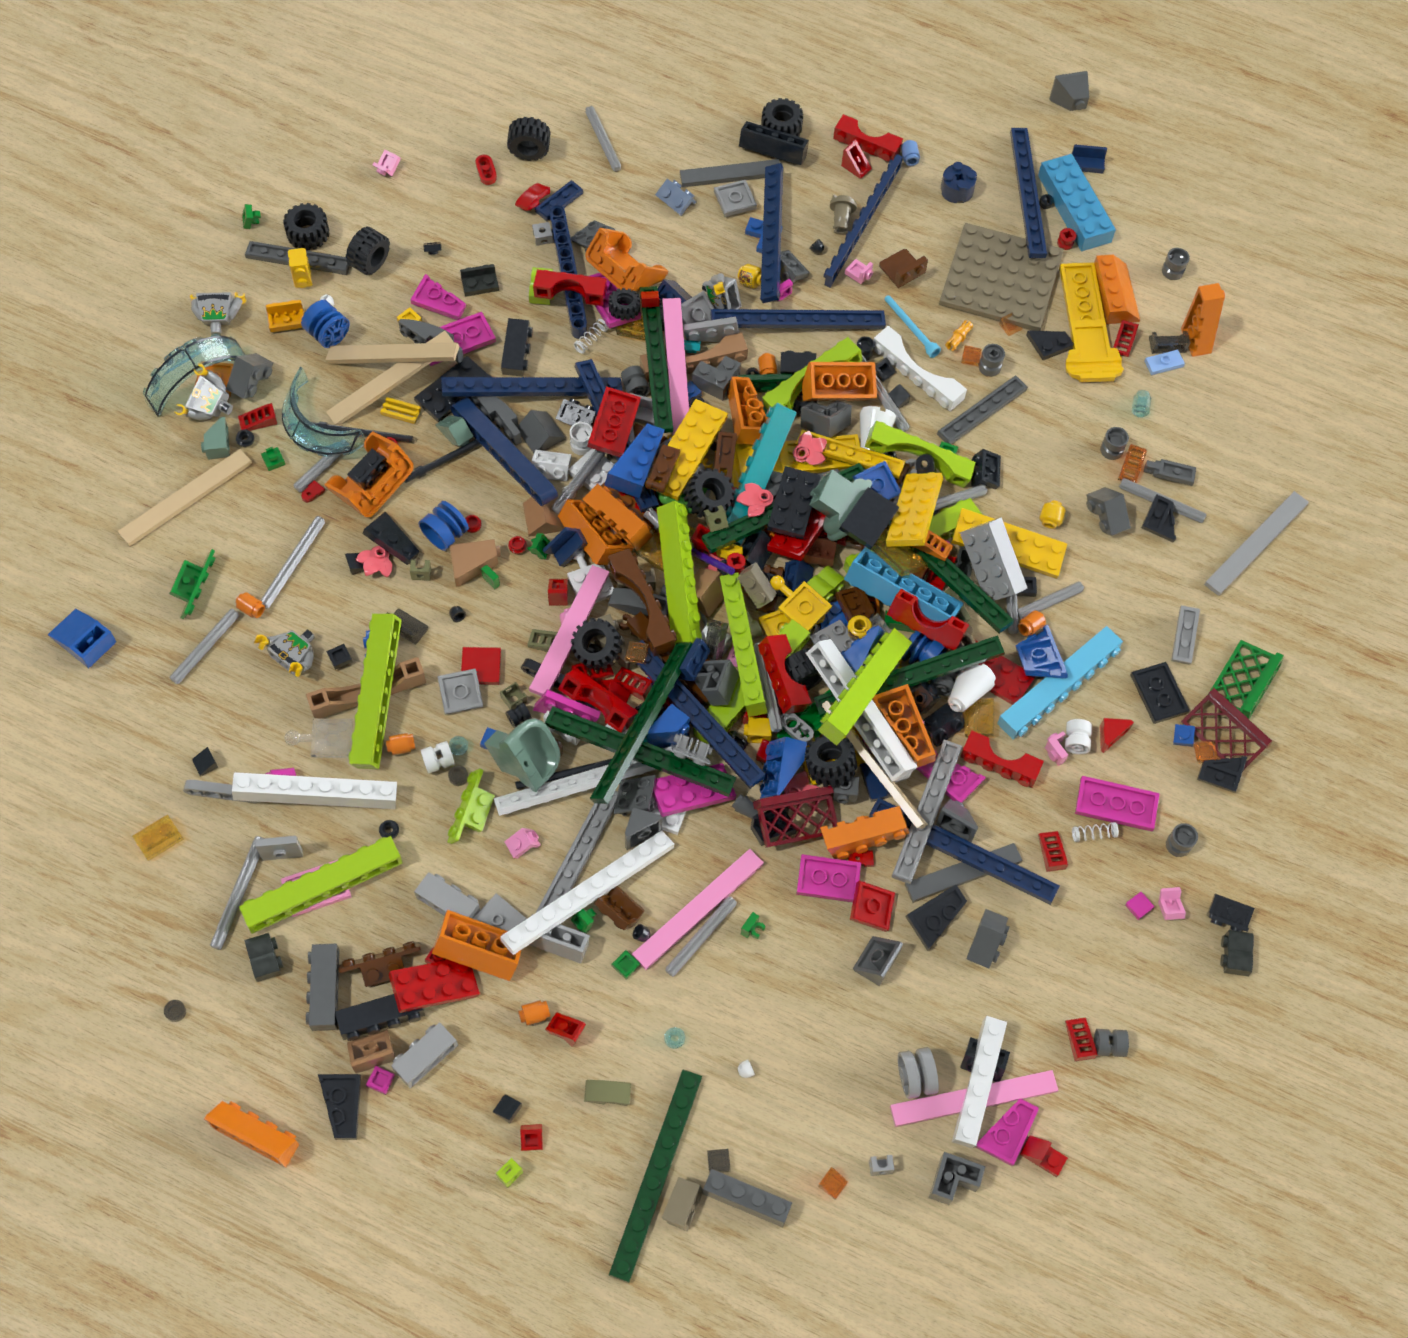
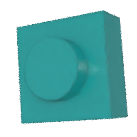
[684,340,701,353]

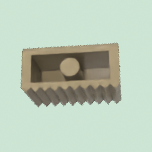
[737,563,777,609]

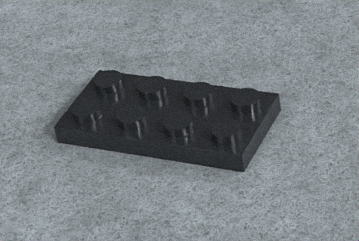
[414,356,491,422]
[767,466,821,539]

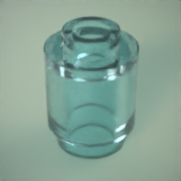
[1132,390,1151,417]

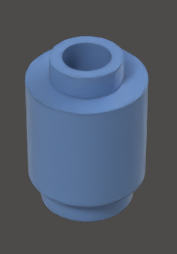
[901,140,920,166]

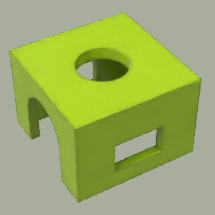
[496,1158,523,1188]

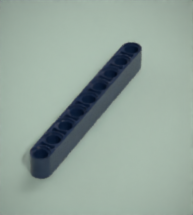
[549,205,587,339]
[450,397,558,506]

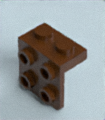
[879,249,928,288]

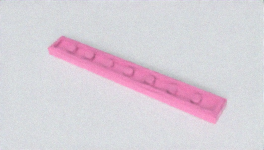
[662,298,689,436]
[529,565,610,696]
[632,849,764,970]
[890,1070,1058,1127]

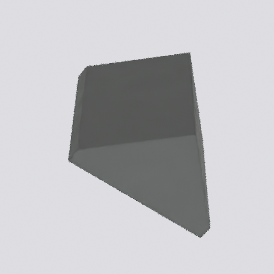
[517,410,566,454]
[625,807,662,850]
[853,936,903,986]

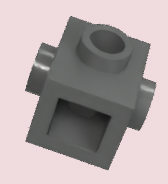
[830,776,859,804]

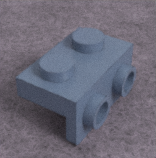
[655,179,696,216]

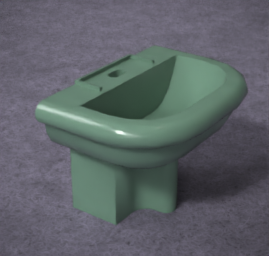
[810,469,872,542]
[484,718,560,792]

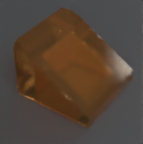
[999,312,1023,336]
[1193,741,1218,764]
[818,1167,848,1200]

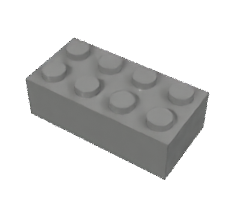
[960,517,1027,601]

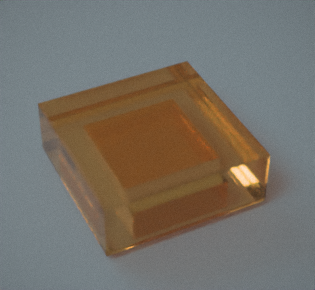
[961,345,982,366]
[625,641,649,664]

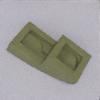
[584,1080,631,1106]

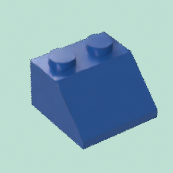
[646,704,690,748]

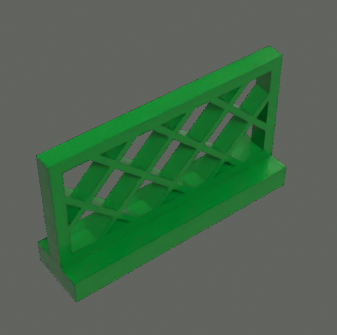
[1210,640,1284,719]

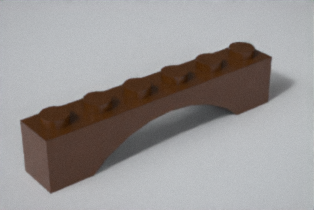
[608,548,677,657]

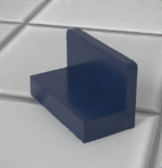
[1071,144,1107,174]
[658,279,692,304]
[543,527,588,567]
[782,559,814,598]
[678,638,711,681]
[860,758,891,802]

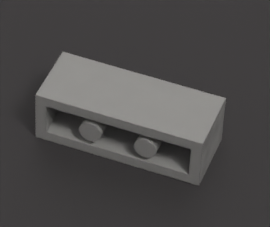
[414,872,480,919]
[529,914,590,964]
[391,1022,458,1088]

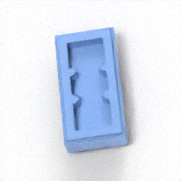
[1144,350,1185,375]

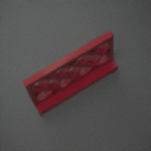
[1181,688,1272,771]
[753,786,838,848]

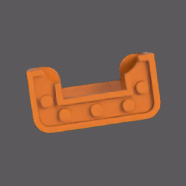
[585,228,669,292]
[324,431,414,518]

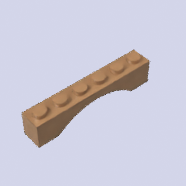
[640,332,748,382]
[306,657,426,720]

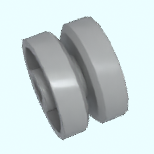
[897,1047,939,1099]

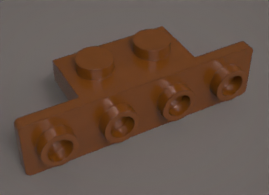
[339,941,421,987]

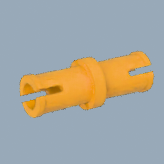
[945,320,973,351]

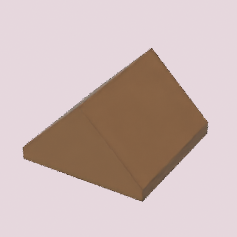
[523,497,565,537]
[694,568,724,618]
[347,1029,396,1074]

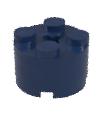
[940,162,977,203]

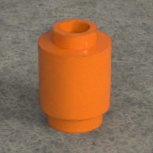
[758,353,777,375]
[236,592,265,618]
[1018,610,1046,636]
[386,733,415,755]
[518,1000,550,1026]

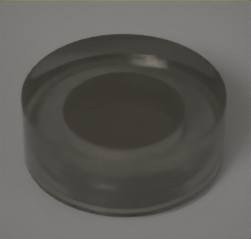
[448,765,468,786]
[164,1000,186,1022]

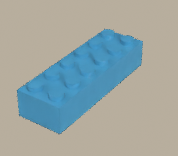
[1038,154,1116,252]
[844,547,964,621]

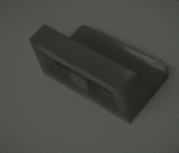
[386,608,429,645]

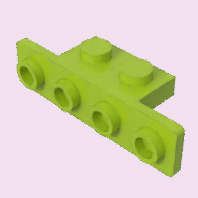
[447,768,495,844]

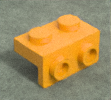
[266,300,304,332]

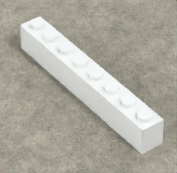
[806,639,917,782]
[232,773,397,809]

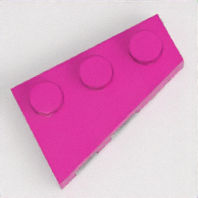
[410,274,466,320]
[533,689,601,722]
[975,1098,1039,1166]

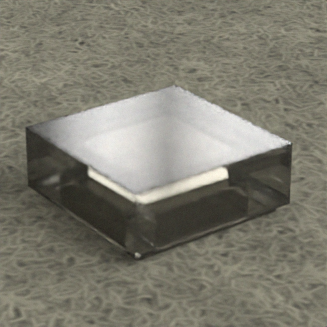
[707,1149,731,1174]

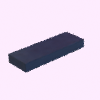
[535,180,583,221]

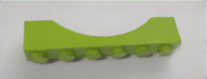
[762,337,862,410]
[865,421,976,488]

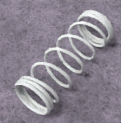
[574,319,609,354]
[1072,822,1119,842]

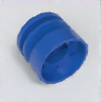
[301,300,350,348]
[418,501,469,551]
[901,631,948,665]

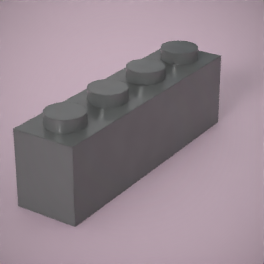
[306,943,340,1031]
[703,1169,792,1228]

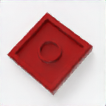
[461,647,501,685]
[850,880,895,932]

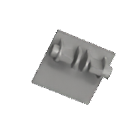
[810,620,854,652]
[671,733,713,766]

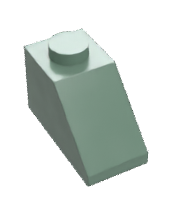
[435,415,473,447]
[201,417,230,460]

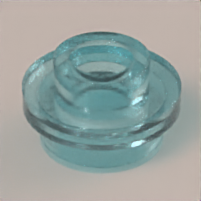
[449,736,468,755]
[664,1027,685,1049]

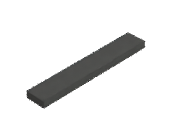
[680,159,780,187]
[245,241,350,275]
[937,375,1028,444]
[905,843,1023,903]

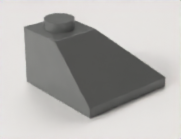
[1049,71,1089,111]
[936,799,978,843]

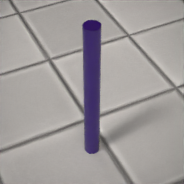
[691,547,735,575]

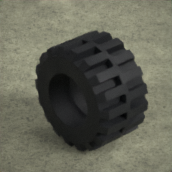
[761,98,803,137]
[507,117,551,161]
[283,203,330,250]
[346,226,390,275]
[684,468,735,520]
[571,618,623,670]
[785,648,823,691]
[805,735,857,787]

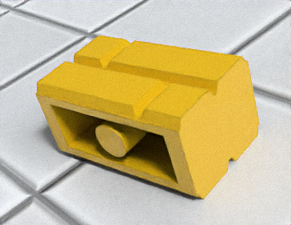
[288,248,312,288]

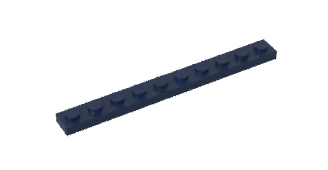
[1010,128,1047,258]
[823,154,903,288]
[760,163,783,304]
[710,309,886,329]
[574,359,659,513]
[441,377,622,396]
[627,640,765,789]
[869,798,1060,905]

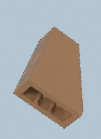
[450,539,501,587]

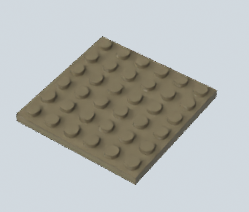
[939,223,1064,331]

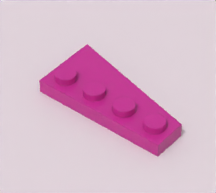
[916,750,986,803]

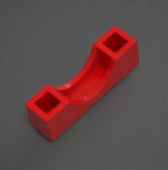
[833,114,903,162]
[533,269,607,306]
[887,589,969,650]
[758,634,812,714]
[558,668,638,733]
[960,730,1044,788]

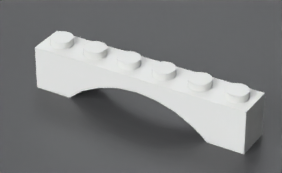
[873,326,967,412]
[952,1016,1007,1148]

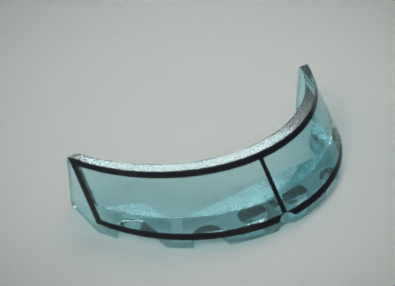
[143,334,245,417]
[282,367,365,457]

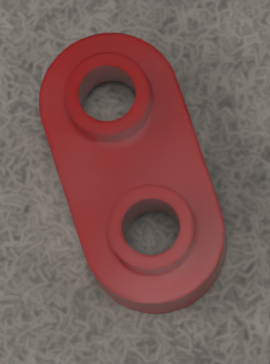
[475,154,497,185]

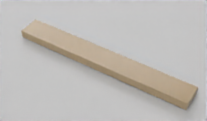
[326,331,454,426]
[325,343,459,364]
[117,449,252,547]
[822,701,928,829]

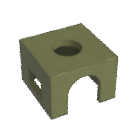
[704,505,729,532]
[410,560,432,581]
[500,682,527,710]

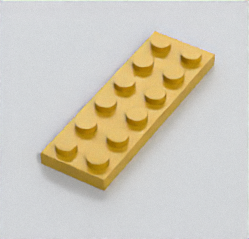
[645,399,728,501]
[886,472,943,547]
[951,508,1067,579]

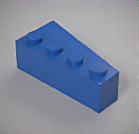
[604,423,665,498]

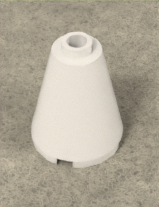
[860,406,896,452]
[948,664,996,712]

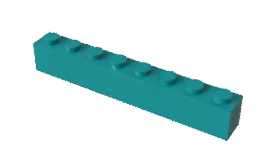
[725,403,797,546]

